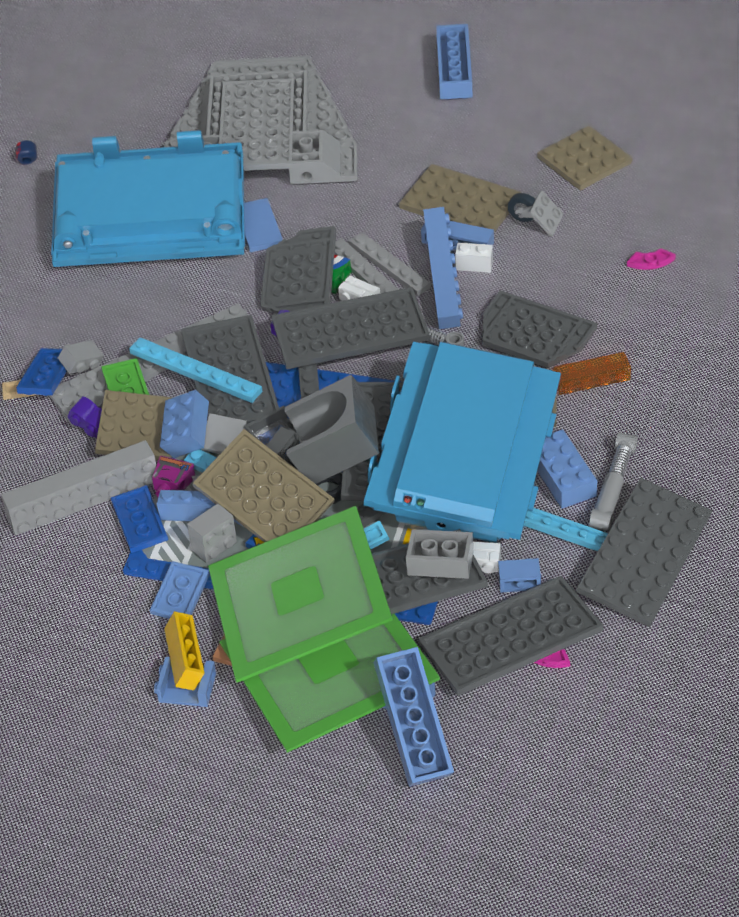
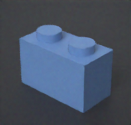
[498,558,541,593]

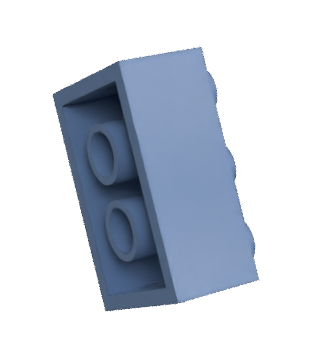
[160,390,209,458]

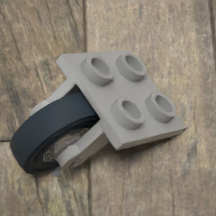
[508,190,564,237]

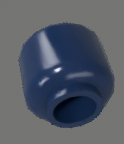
[16,140,37,165]

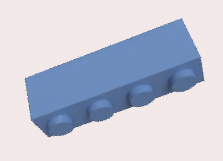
[421,221,494,250]
[157,490,237,522]

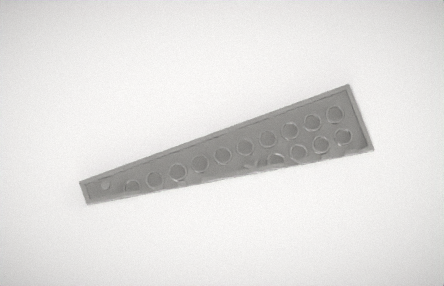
[49,303,247,427]

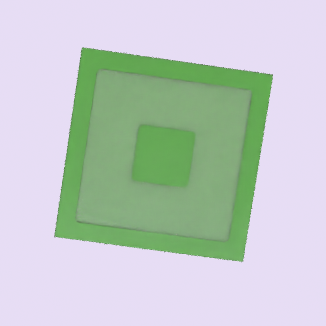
[208,506,393,683]
[219,614,440,753]

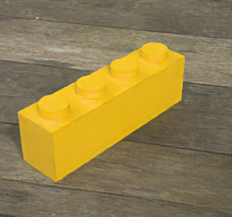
[164,611,204,690]

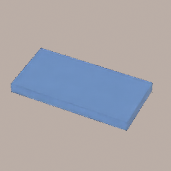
[244,198,283,252]

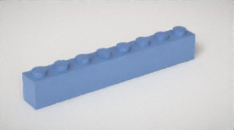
[423,207,463,329]

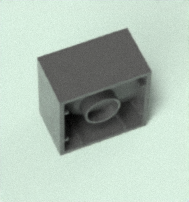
[285,375,379,484]

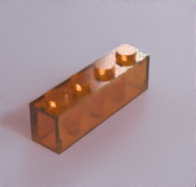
[553,352,631,395]

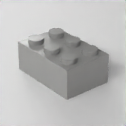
[406,529,474,579]

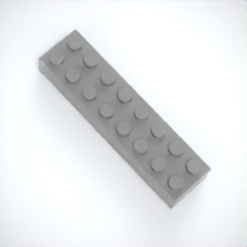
[1,440,156,536]

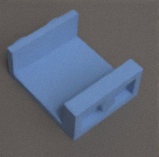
[154,657,216,707]

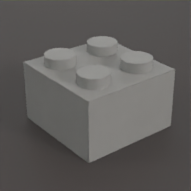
[187,504,237,563]

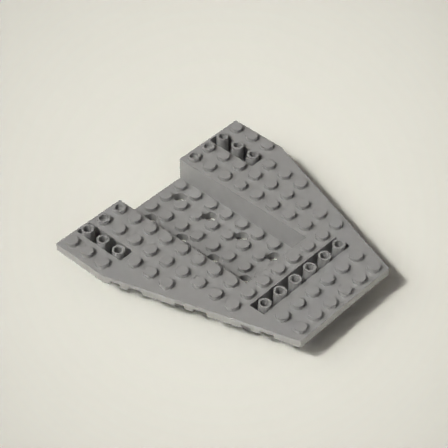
[164,56,358,184]

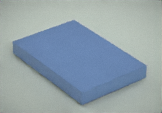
[150,561,210,619]

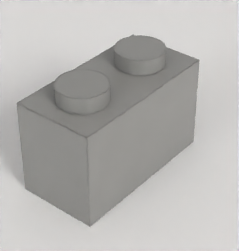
[58,340,104,374]

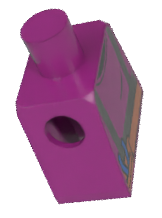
[152,456,196,497]

